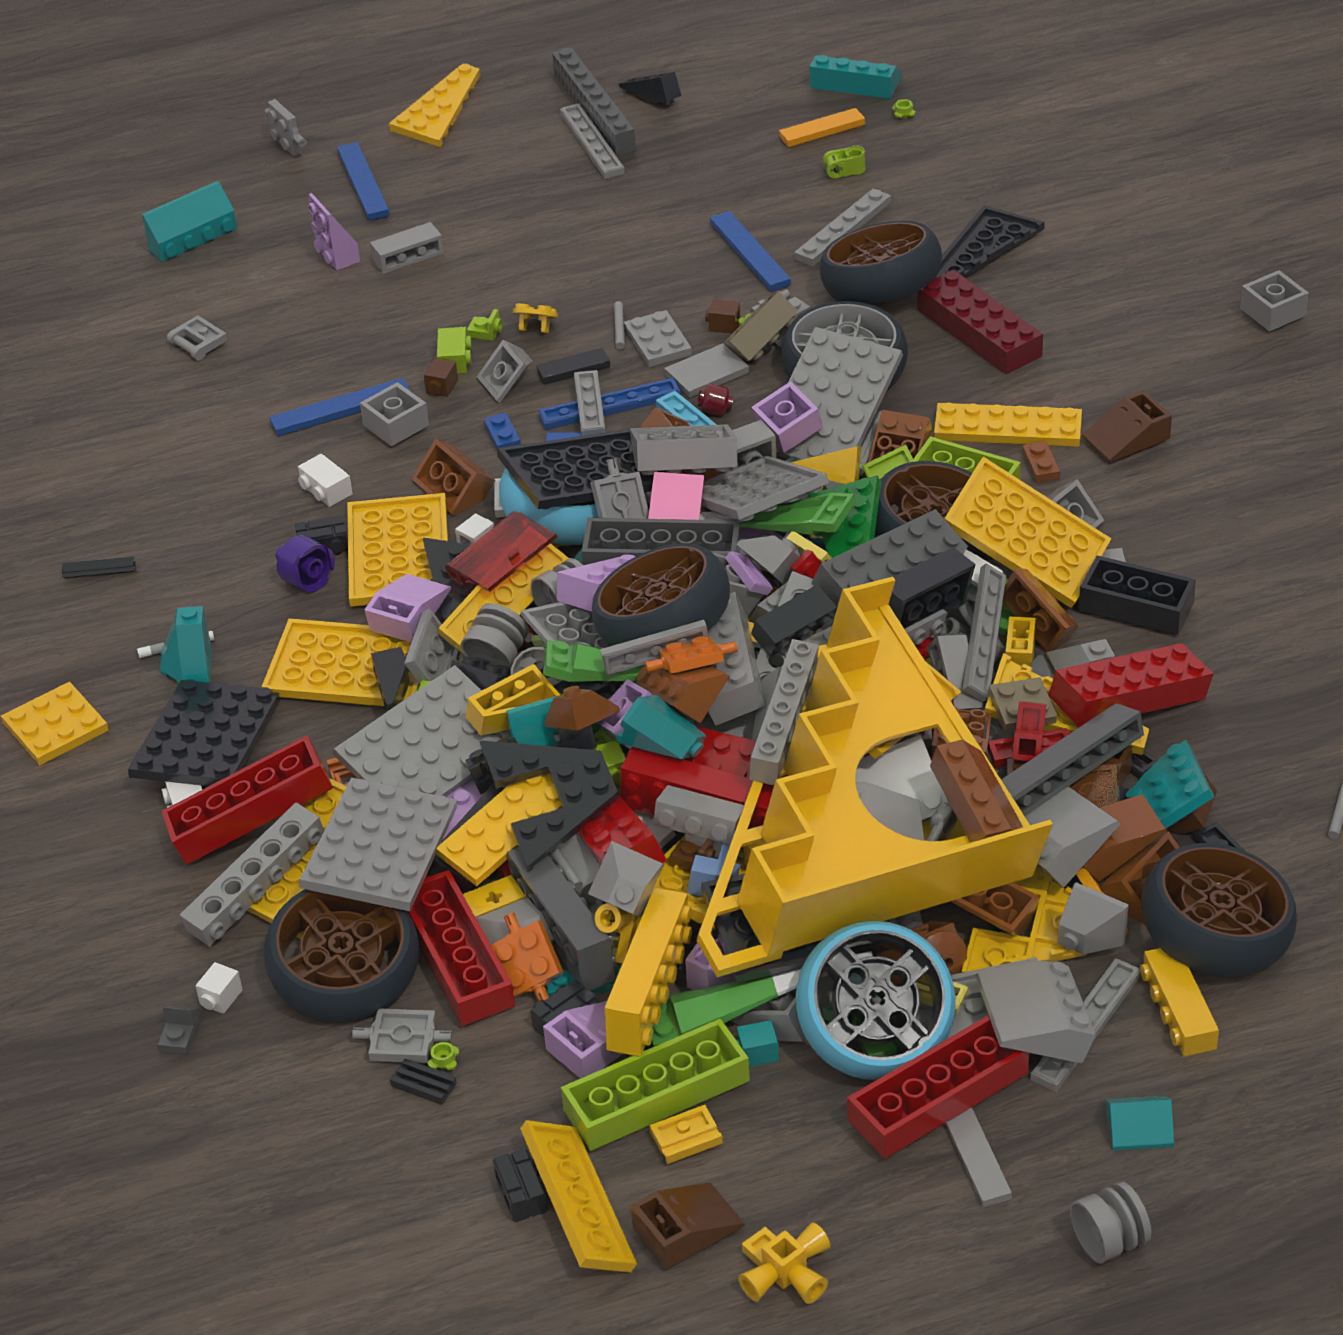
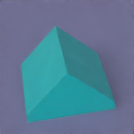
[1105,1096,1174,1151]

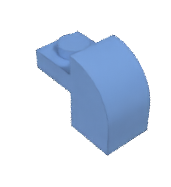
[687,844,740,897]

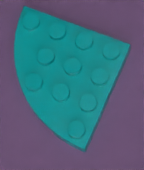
[1126,740,1215,828]

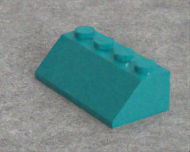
[809,55,902,99]
[142,181,237,262]

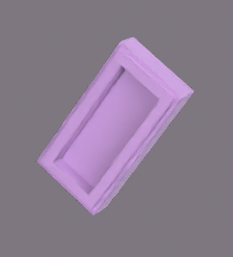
[725,551,773,595]

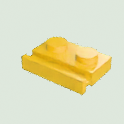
[650,1105,723,1164]

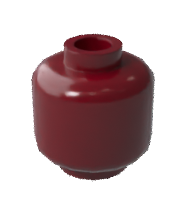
[697,384,733,417]

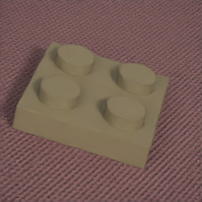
[988,677,1057,731]

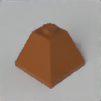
[545,686,620,730]

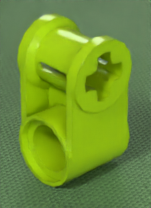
[823,146,866,179]

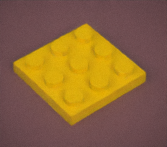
[1,682,109,766]

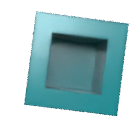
[735,1020,779,1067]

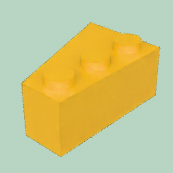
[790,446,862,491]
[465,664,560,735]

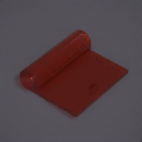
[445,511,557,592]

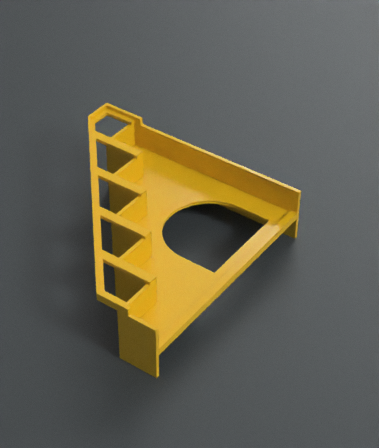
[697,577,1053,977]

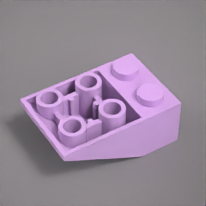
[308,193,360,271]
[364,574,451,642]
[543,1001,624,1079]

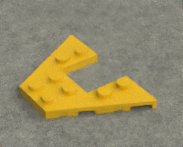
[962,867,1087,973]

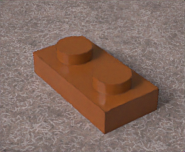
[1023,441,1060,483]

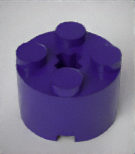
[275,534,335,592]

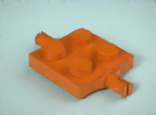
[645,636,738,674]
[491,912,564,1001]

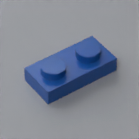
[483,413,521,451]

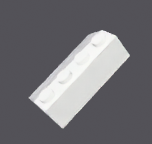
[855,734,949,822]

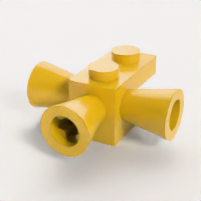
[595,902,647,963]
[738,1222,830,1304]

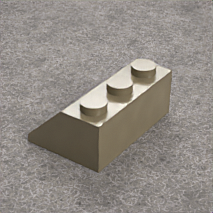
[722,291,798,362]

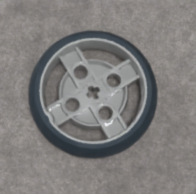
[781,301,908,390]

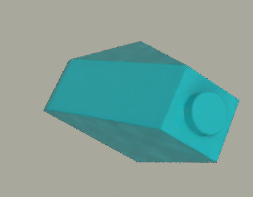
[159,606,213,684]
[616,695,706,759]

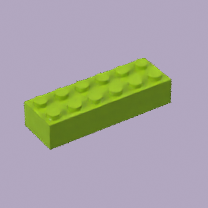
[561,1018,750,1151]

